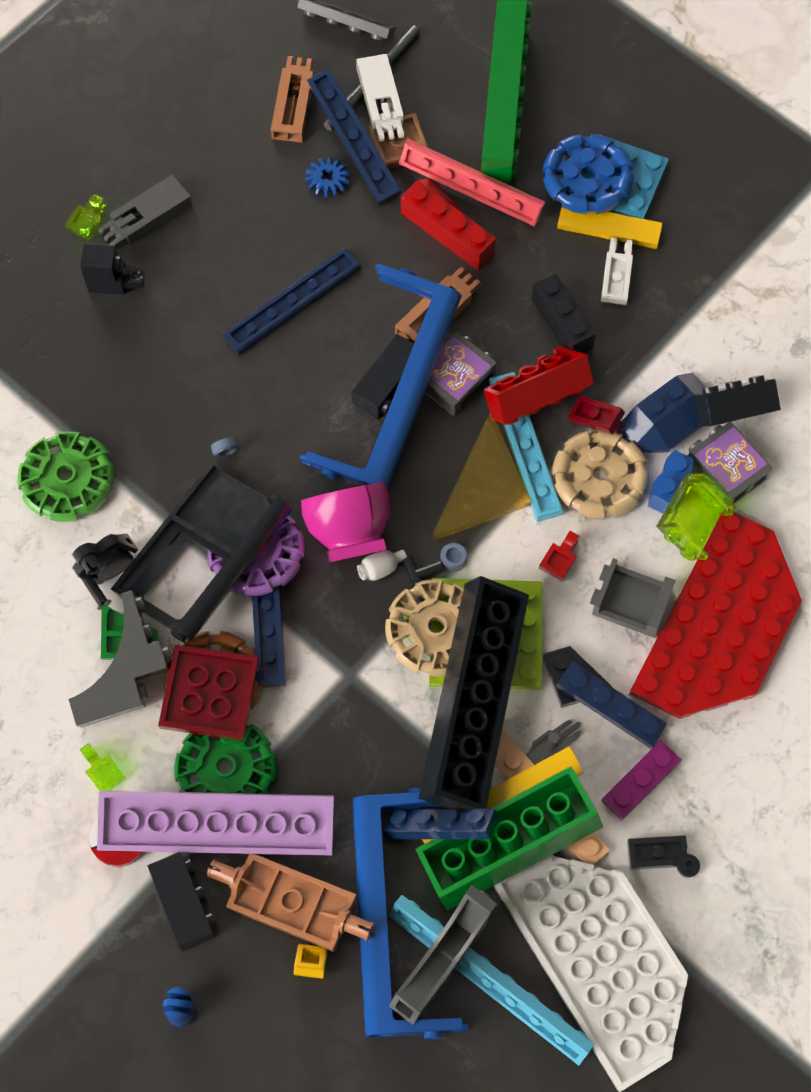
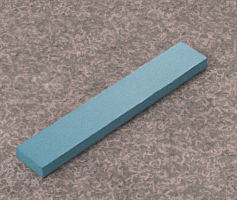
[489,372,563,522]

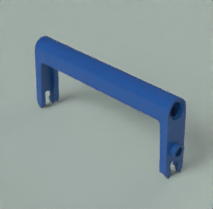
[300,264,462,489]
[352,788,469,1040]

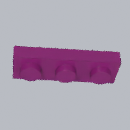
[601,740,682,821]

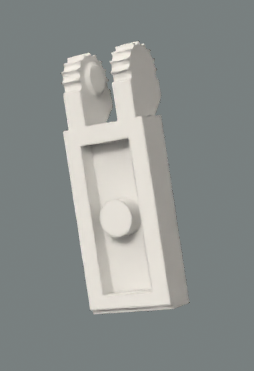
[601,237,633,305]

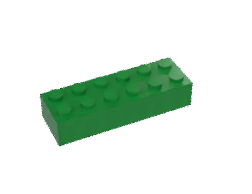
[415,766,603,911]

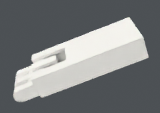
[356,54,404,142]

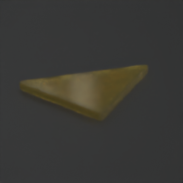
[433,414,531,540]

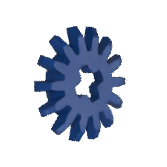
[305,157,350,197]

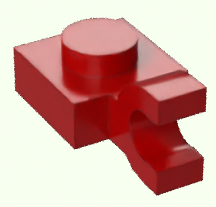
[539,530,579,582]

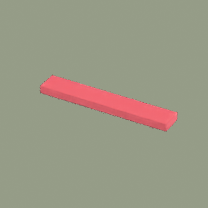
[399,139,545,227]

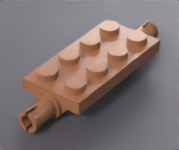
[207,854,375,952]

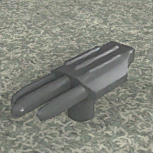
[526,720,581,765]

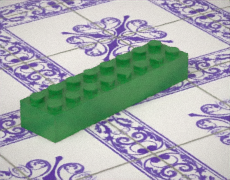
[481,0,532,185]

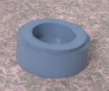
[211,437,239,458]
[440,543,468,572]

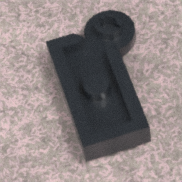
[627,835,700,878]

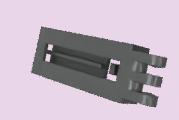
[98,174,192,250]

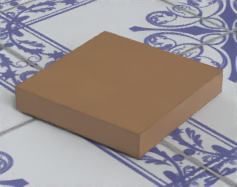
[368,113,428,169]

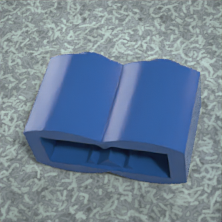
[648,450,693,515]

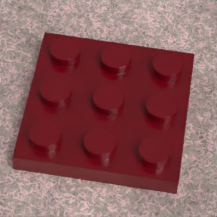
[158,645,259,741]

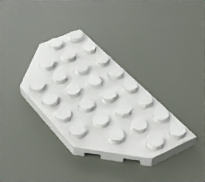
[493,854,688,1092]

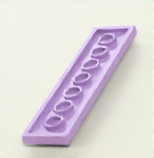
[97,790,334,855]

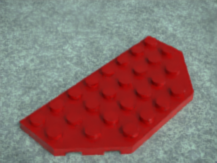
[629,507,802,719]

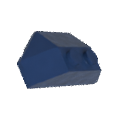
[620,373,706,453]

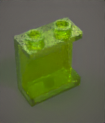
[656,474,736,561]

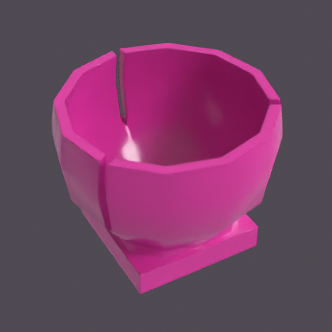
[301,482,391,563]

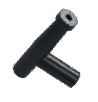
[403,556,444,602]

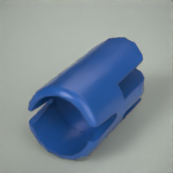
[163,987,195,1027]

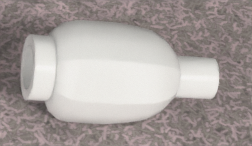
[357,549,407,581]

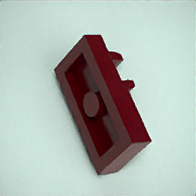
[567,396,625,435]

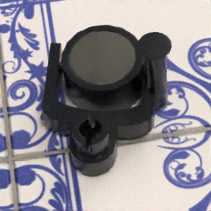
[72,533,138,610]

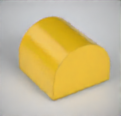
[294,944,328,979]

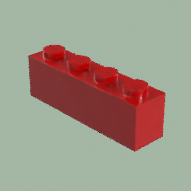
[401,178,496,271]
[484,346,594,425]

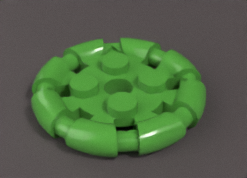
[17,431,115,522]

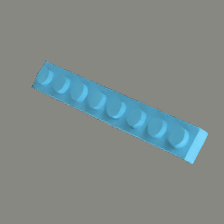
[388,895,595,1065]

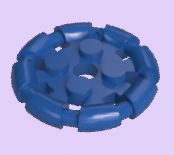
[543,134,634,214]

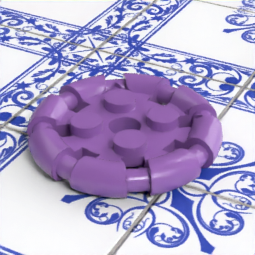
[208,516,305,596]

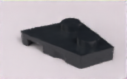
[543,646,612,708]

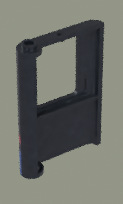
[111,463,292,643]

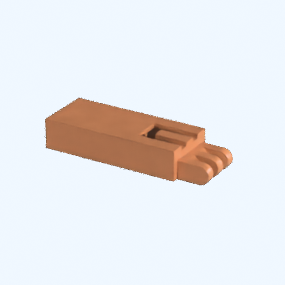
[271,56,313,143]
[395,267,481,344]

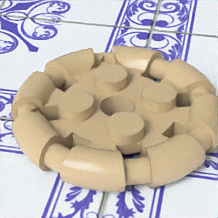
[552,430,649,520]
[385,579,464,677]

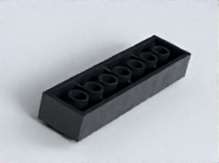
[418,576,529,809]

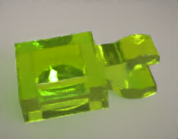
[65,194,105,240]
[79,743,126,791]

